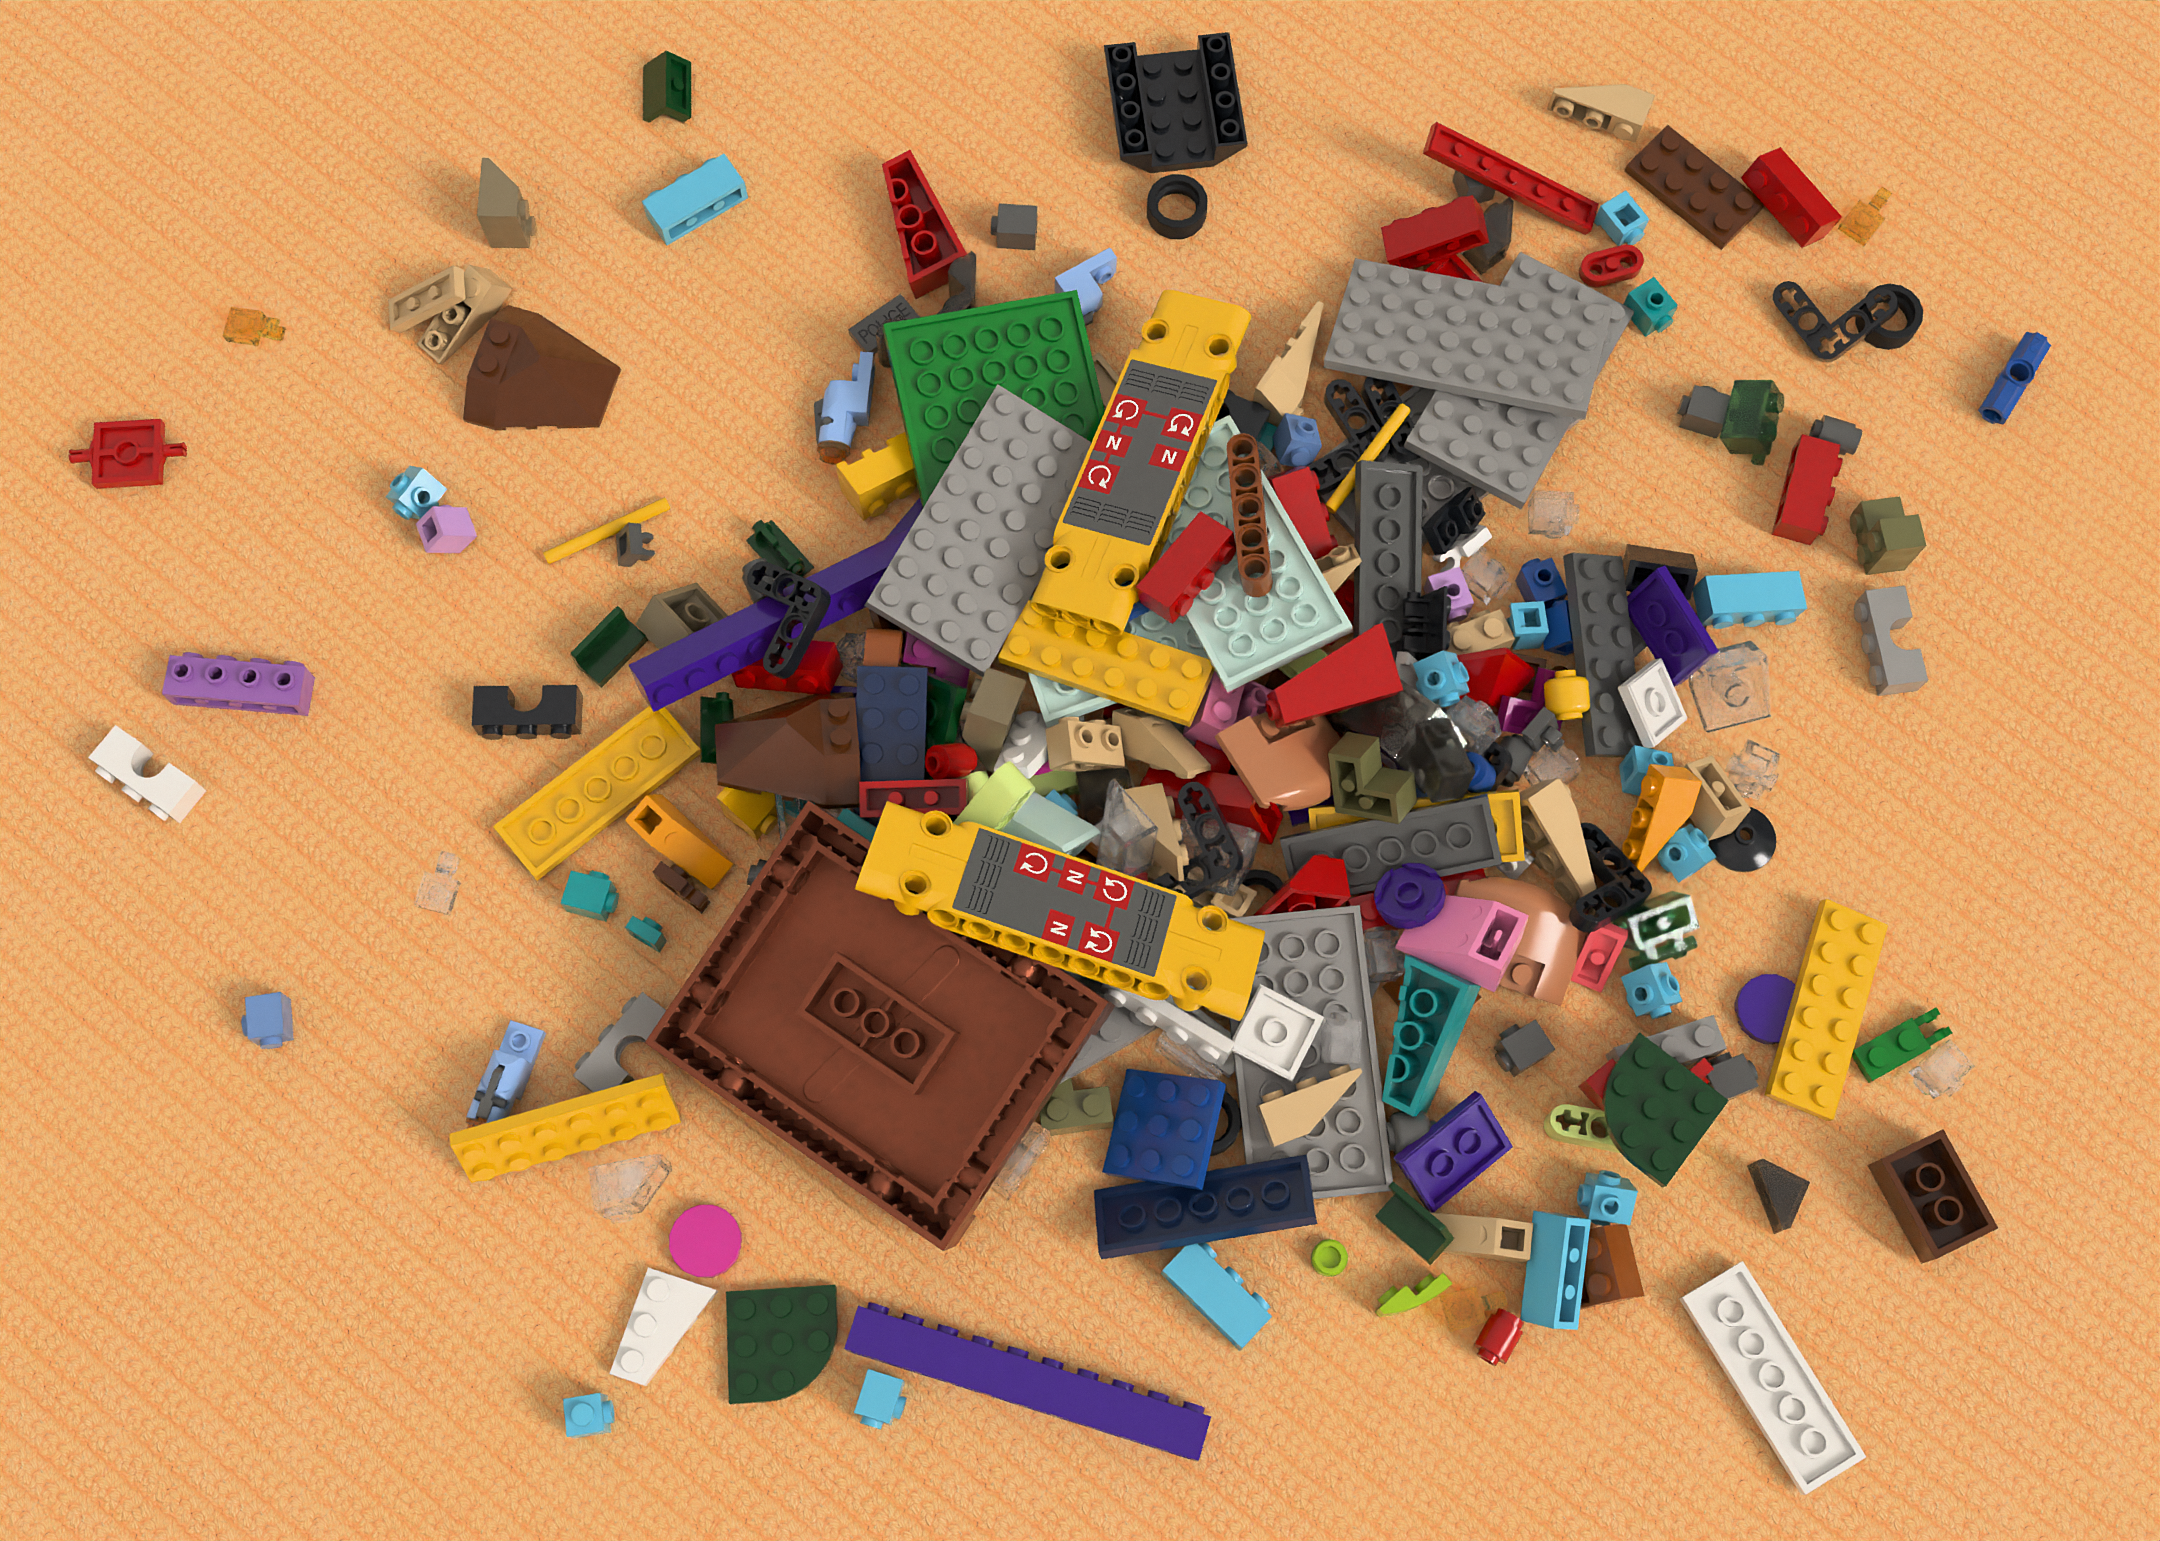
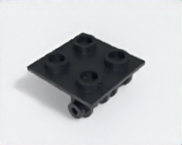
[1402,586,1451,661]

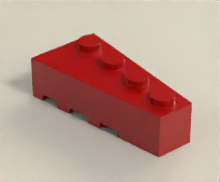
[882,150,973,299]

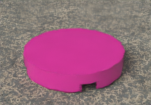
[669,1205,742,1278]

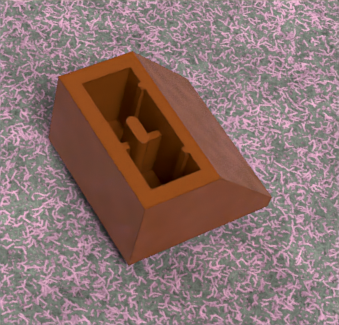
[1580,1224,1644,1310]

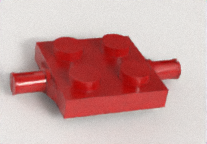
[68,419,187,489]

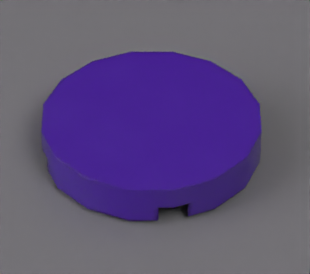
[1374,863,1446,929]
[1734,974,1796,1044]

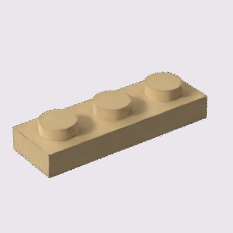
[388,265,465,333]

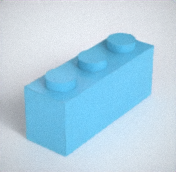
[642,154,748,246]
[1693,571,1807,629]
[1520,1211,1591,1330]
[1161,1243,1272,1351]

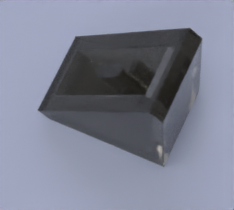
[1076,767,1133,826]
[1747,1159,1810,1234]

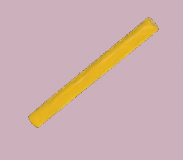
[1325,403,1411,514]
[543,497,671,564]

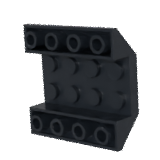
[1104,32,1248,173]

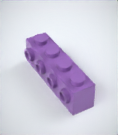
[162,652,315,716]

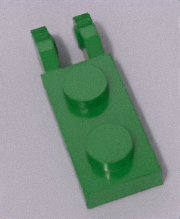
[1852,1007,1953,1083]

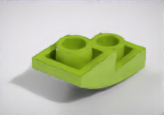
[1375,1273,1453,1317]

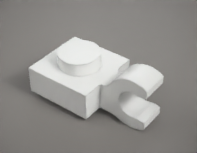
[1432,524,1492,572]

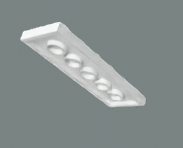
[1679,1261,1866,1495]

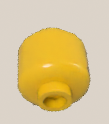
[1544,670,1590,720]

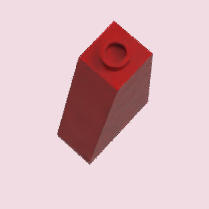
[1265,623,1403,728]
[1140,767,1283,845]

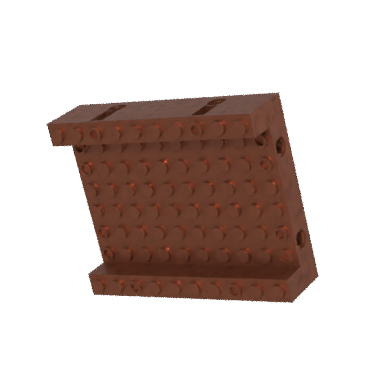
[645,801,1115,1251]

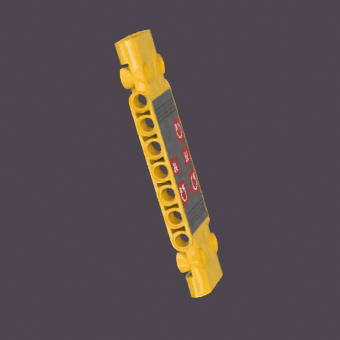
[1030,289,1251,636]
[855,801,1265,1021]

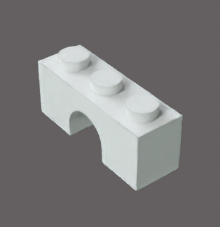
[88,725,206,823]

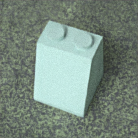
[1001,792,1101,857]

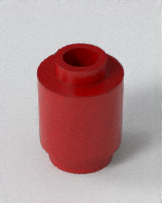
[925,743,977,780]
[1474,1308,1524,1366]

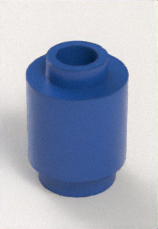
[1453,752,1496,793]

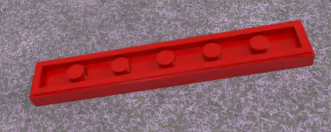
[1423,122,1599,235]

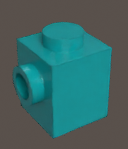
[1623,277,1678,337]
[560,871,619,922]

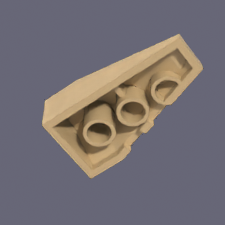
[1253,301,1324,427]
[1519,778,1596,916]

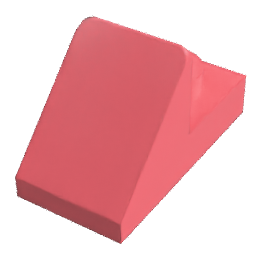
[1570,923,1629,992]

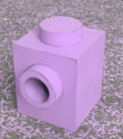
[416,505,477,553]
[1423,567,1474,624]

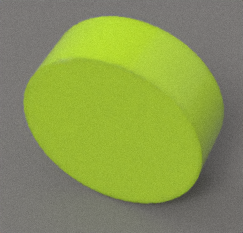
[1311,1239,1348,1277]

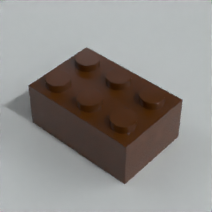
[1867,1129,1998,1264]

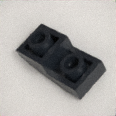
[1422,487,1486,555]

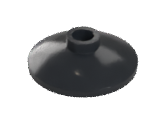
[1708,807,1776,872]

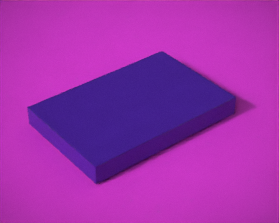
[1627,566,1719,687]
[1393,1091,1513,1213]

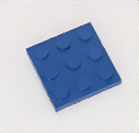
[1102,1069,1226,1190]

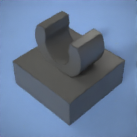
[616,522,655,567]
[1522,707,1565,753]

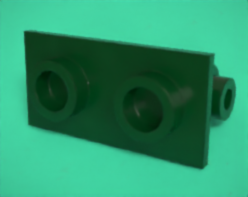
[746,520,814,587]
[700,692,734,764]

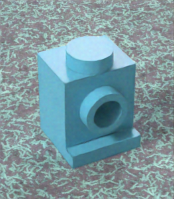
[1594,190,1649,246]
[1506,601,1549,650]

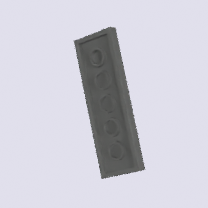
[1353,460,1423,662]
[1563,553,1643,758]
[1280,794,1502,895]

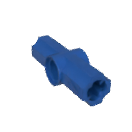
[1978,332,2051,425]

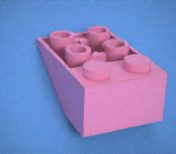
[1183,671,1273,752]
[1395,895,1529,992]

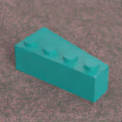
[1382,955,1481,1117]

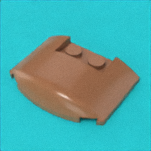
[1215,712,1340,811]
[1454,876,1587,1006]

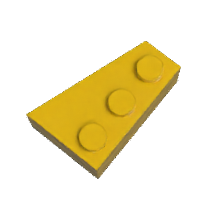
[836,432,917,521]

